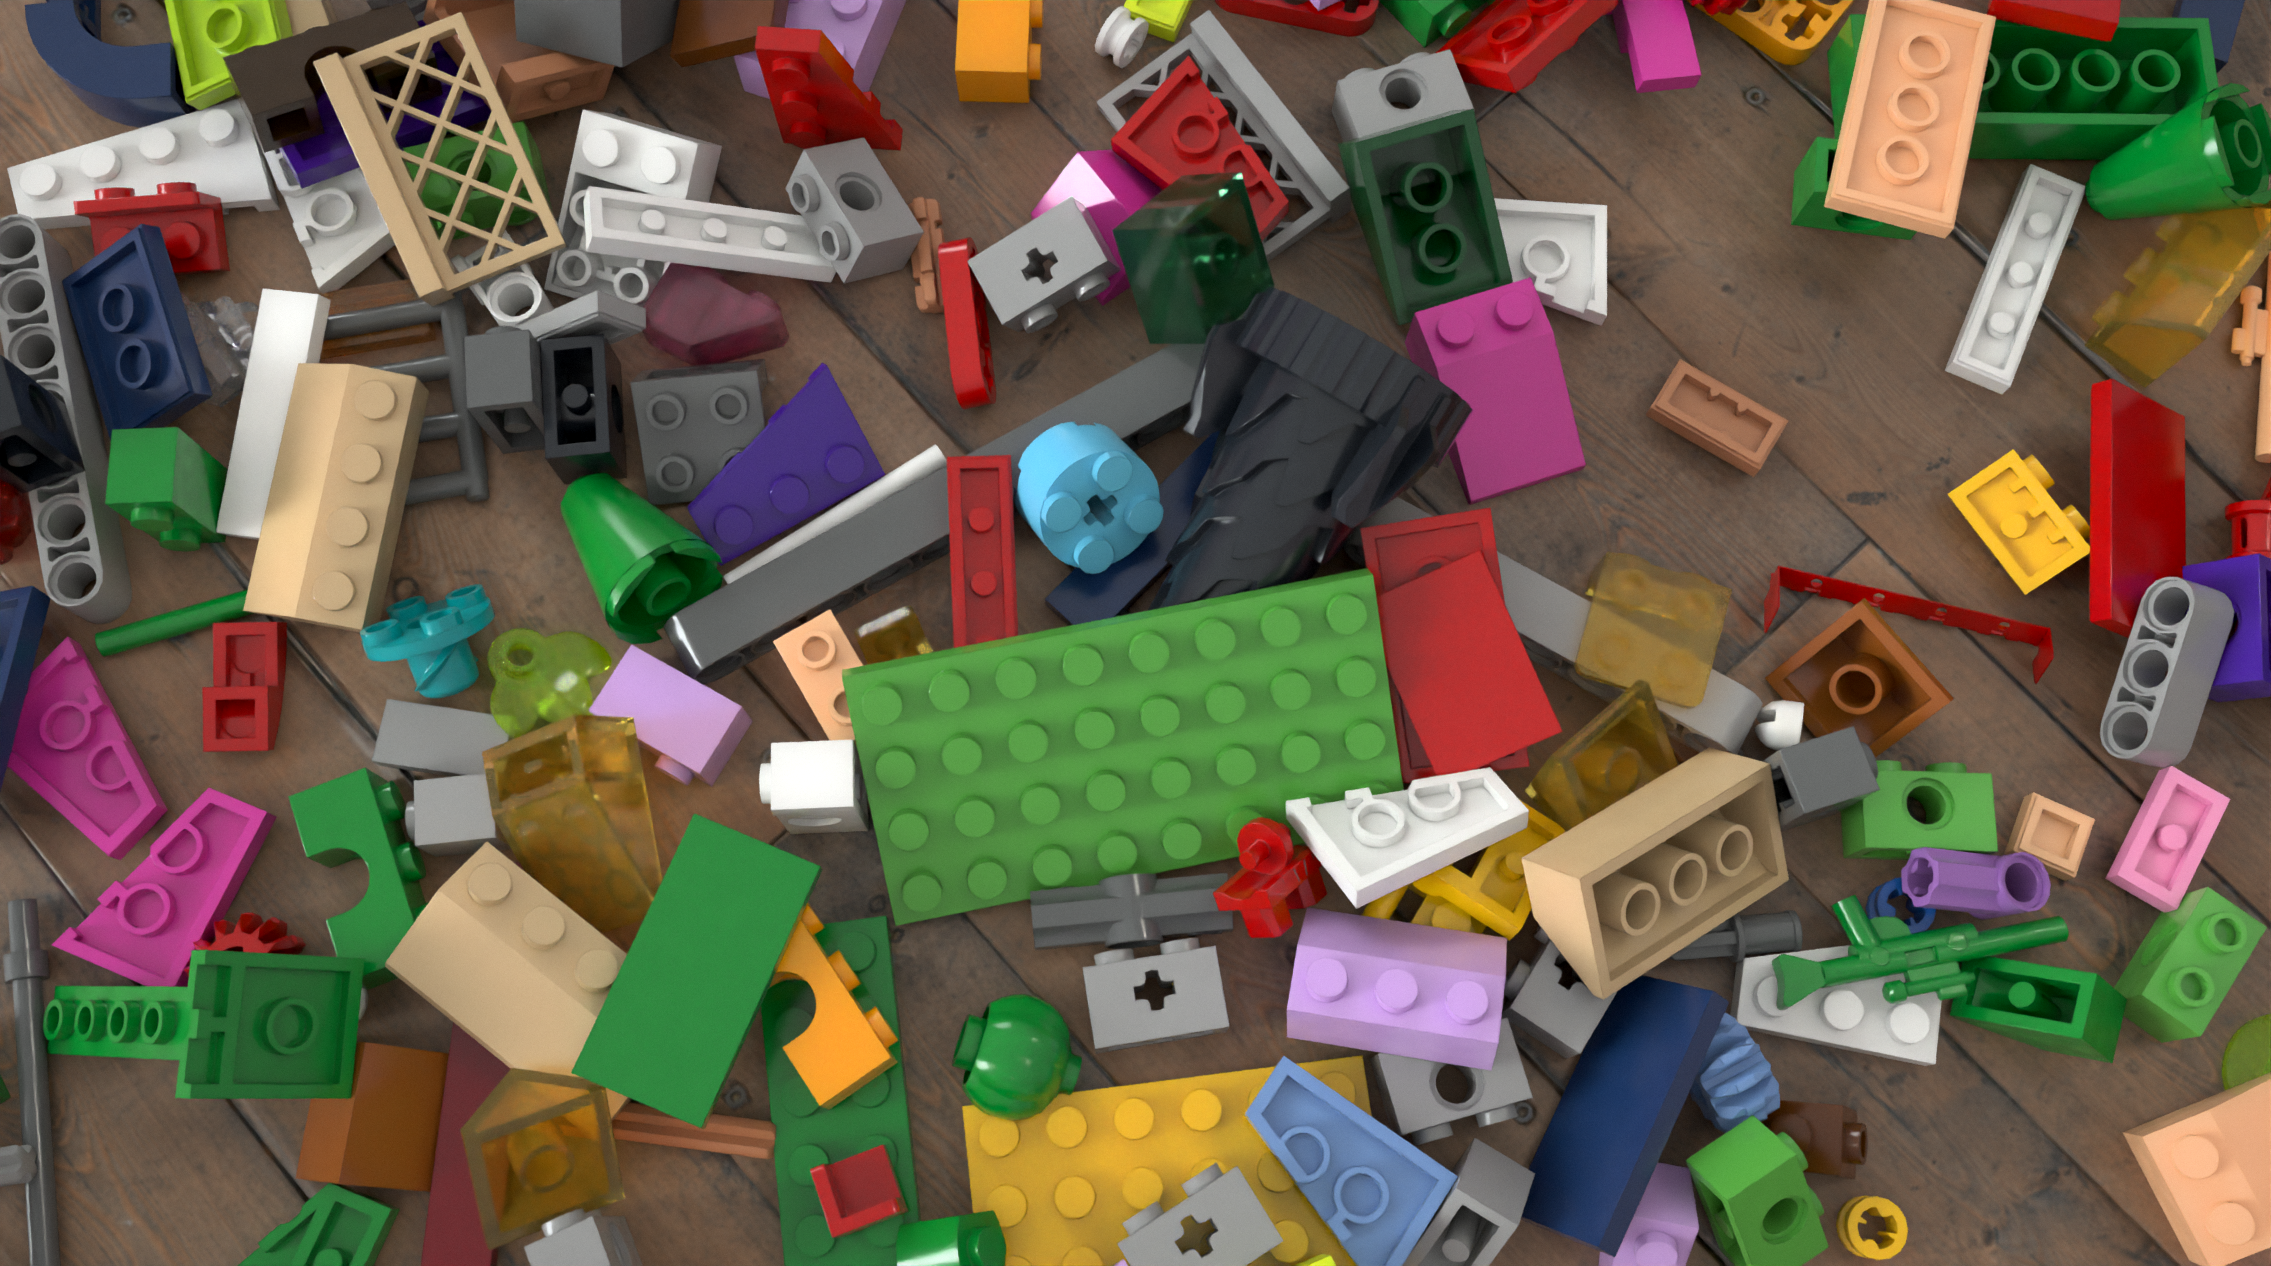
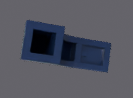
[25,0,196,128]

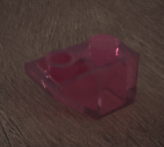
[642,263,790,365]

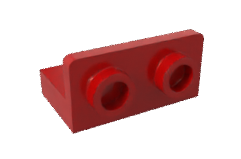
[73,182,230,276]

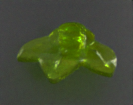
[487,628,612,740]

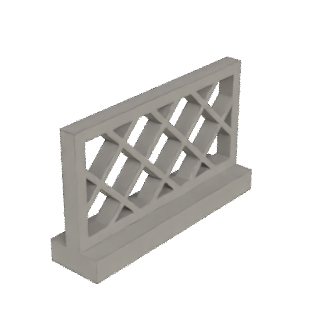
[1097,10,1351,286]

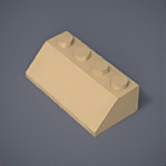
[243,363,429,632]
[1521,747,1789,1000]
[385,842,631,1139]

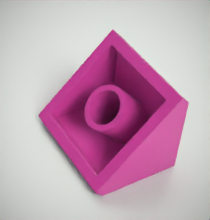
[1031,150,1198,306]

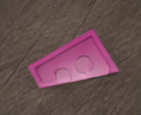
[7,636,168,860]
[52,788,277,987]

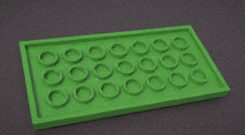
[842,568,1404,926]

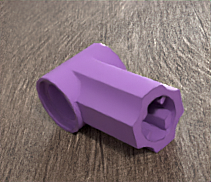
[1901,847,2051,920]

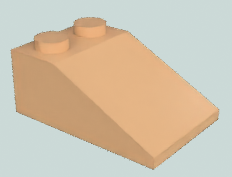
[2123,1072,2271,1266]

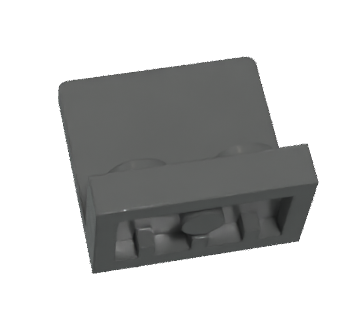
[630,359,768,505]

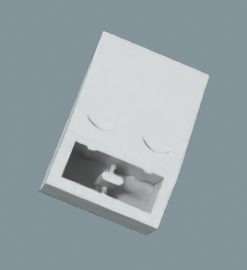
[544,110,722,323]

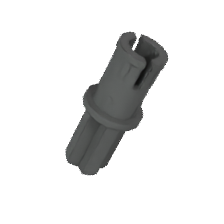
[1669,910,1803,963]

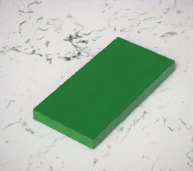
[571,813,823,1129]

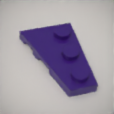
[687,362,885,566]

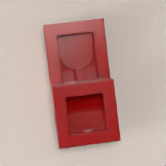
[202,622,287,752]

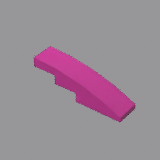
[1606,0,1702,93]

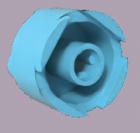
[1014,422,1164,574]

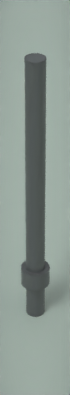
[3,898,61,1266]

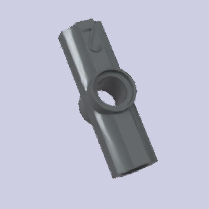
[1030,873,1233,951]

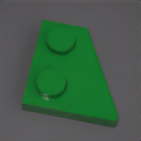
[238,1183,400,1266]

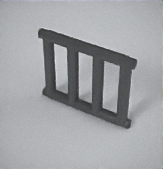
[323,290,490,506]

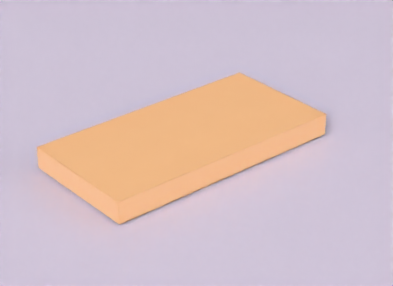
[1824,0,1996,239]

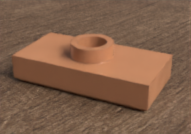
[1646,359,1788,477]

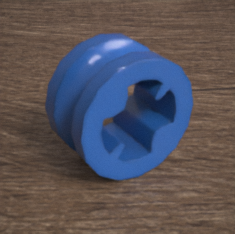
[1866,877,1936,933]

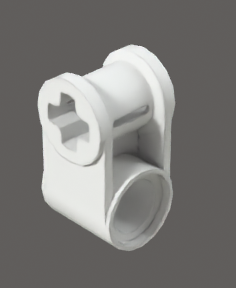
[451,230,554,327]

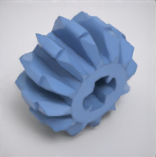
[1689,1013,1780,1133]

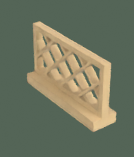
[313,12,567,306]

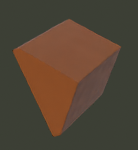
[1765,598,1954,758]
[295,1042,449,1192]

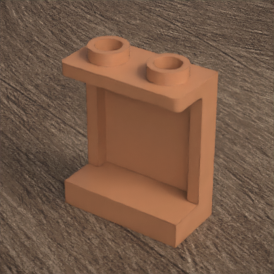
[423,0,615,123]

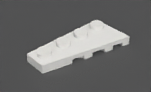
[7,99,280,229]

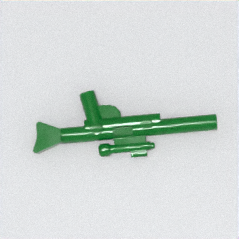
[1772,895,2069,1010]

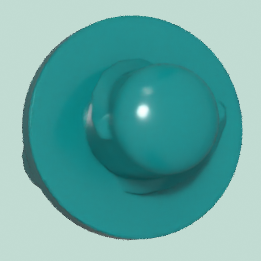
[360,584,495,698]

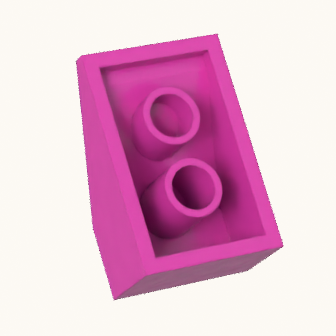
[1405,277,1586,505]

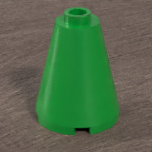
[2085,83,2271,221]
[560,473,723,644]

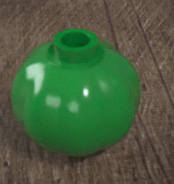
[952,994,1082,1121]

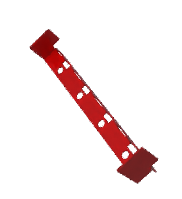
[1764,565,2054,684]

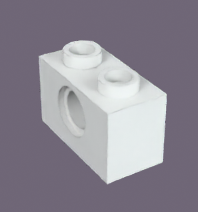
[759,740,869,834]

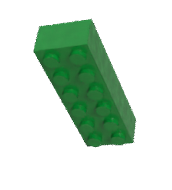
[1827,14,2219,160]

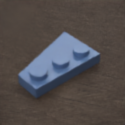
[1244,1056,1458,1266]

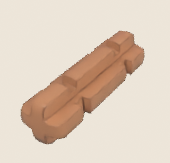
[907,197,945,314]

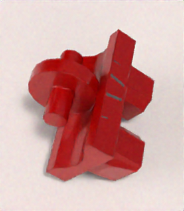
[1213,817,1327,938]

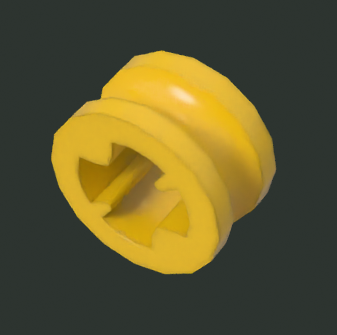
[1836,1195,1908,1260]

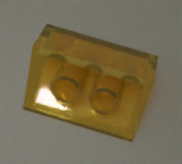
[2084,200,2271,388]

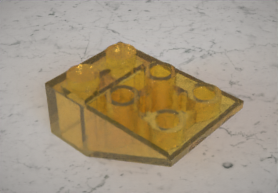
[482,715,662,934]

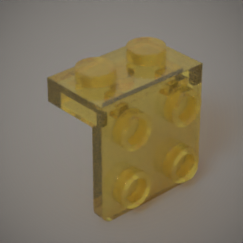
[1574,551,1732,709]

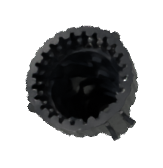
[1148,287,1473,610]

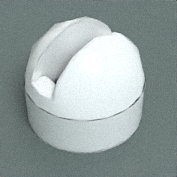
[1755,700,1804,751]

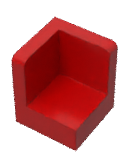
[810,1145,908,1238]

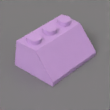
[1287,907,1507,1071]

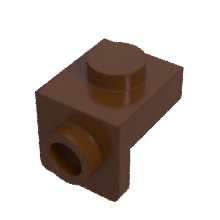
[1761,1100,1868,1179]

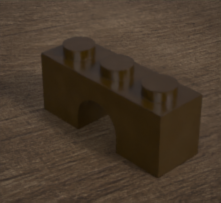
[223,1,443,153]

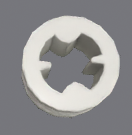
[1095,6,1149,68]

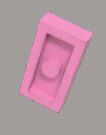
[2105,766,2230,913]

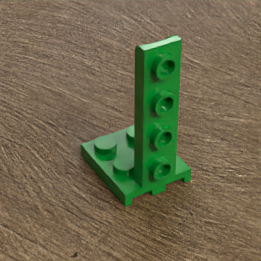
[43,950,365,1099]

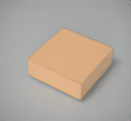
[2004,792,2095,881]

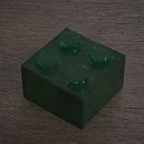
[1112,172,1275,344]

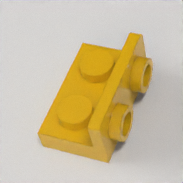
[1948,449,2090,596]

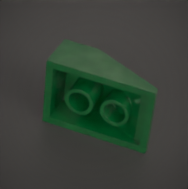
[1338,109,1513,325]

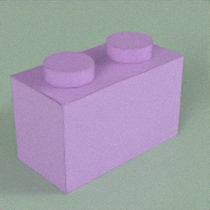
[588,644,753,787]

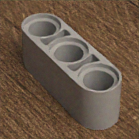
[2100,577,2234,768]

